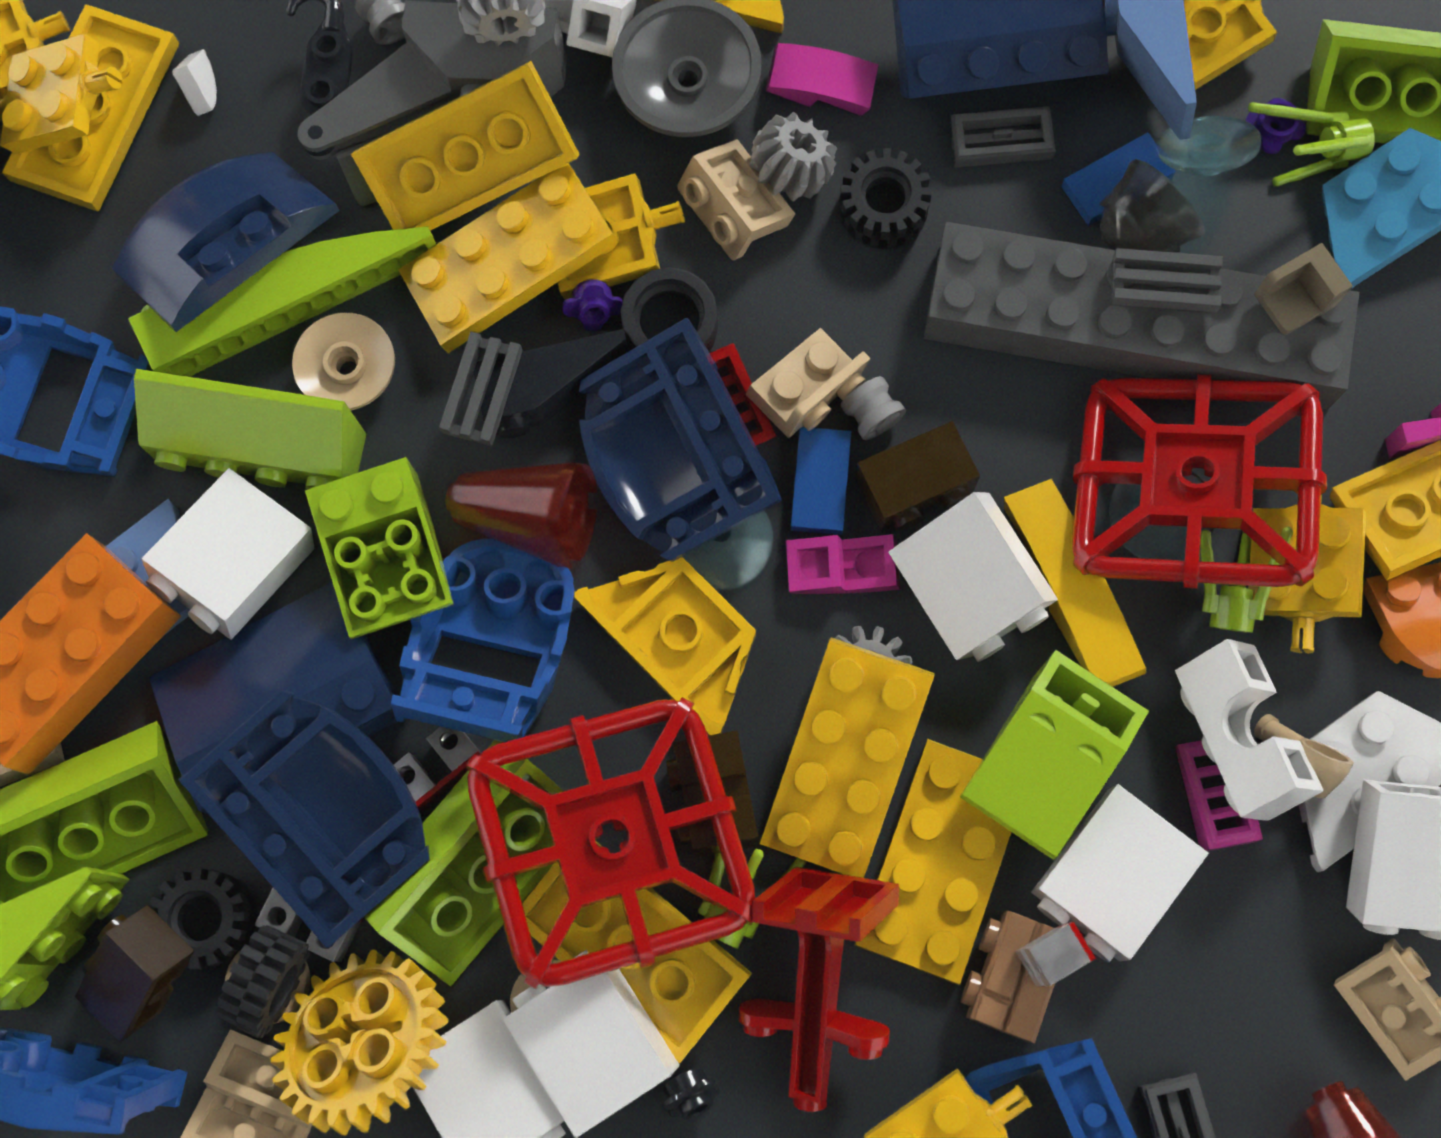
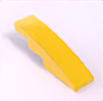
[1004,479,1146,687]

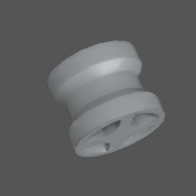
[355,0,405,45]
[840,376,906,440]

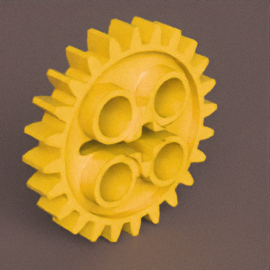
[270,950,448,1136]

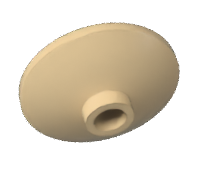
[292,313,395,410]

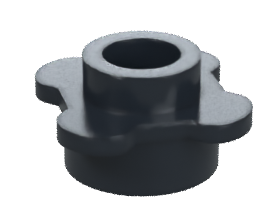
[663,1068,720,1119]

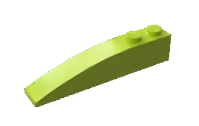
[128,226,436,377]

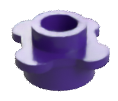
[1245,98,1306,154]
[562,279,623,331]

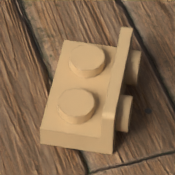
[677,139,795,261]
[746,328,871,438]
[1334,938,1441,1081]

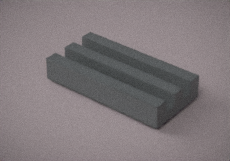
[949,106,1056,168]
[1111,248,1223,313]
[439,332,523,447]
[1138,1072,1215,1138]

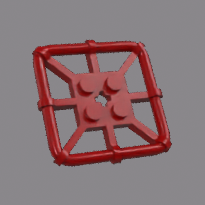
[1072,374,1327,588]
[465,697,755,989]

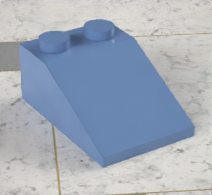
[1103,0,1197,140]

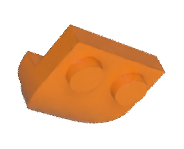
[1363,562,1441,678]

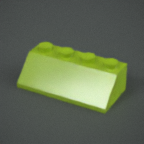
[1306,19,1441,143]
[134,369,367,490]
[0,721,208,904]
[364,740,564,986]

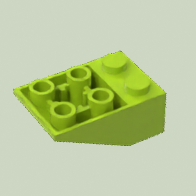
[305,457,454,639]
[960,650,1149,860]
[0,867,130,1010]

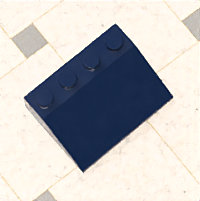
[892,0,1109,98]
[149,582,398,814]

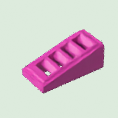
[1175,740,1263,851]

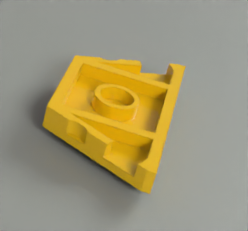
[574,557,756,736]

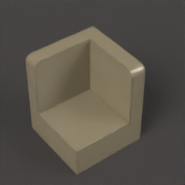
[1254,243,1353,335]

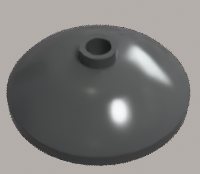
[612,0,761,137]

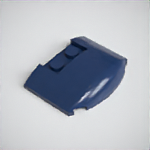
[112,152,339,332]
[579,318,782,562]
[179,690,430,948]

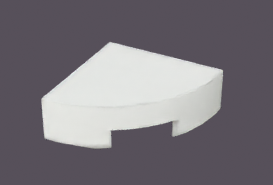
[172,49,217,116]

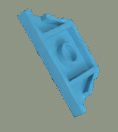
[1322,128,1441,288]

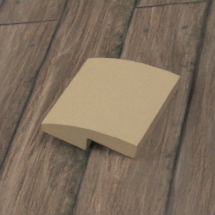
[181,1029,312,1138]

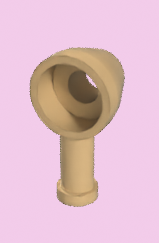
[1254,714,1354,799]

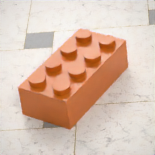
[0,533,182,775]

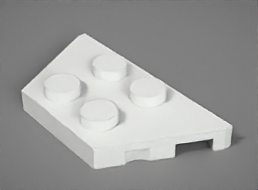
[1299,691,1441,872]

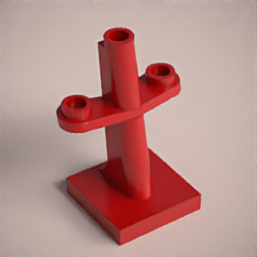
[738,867,899,1112]

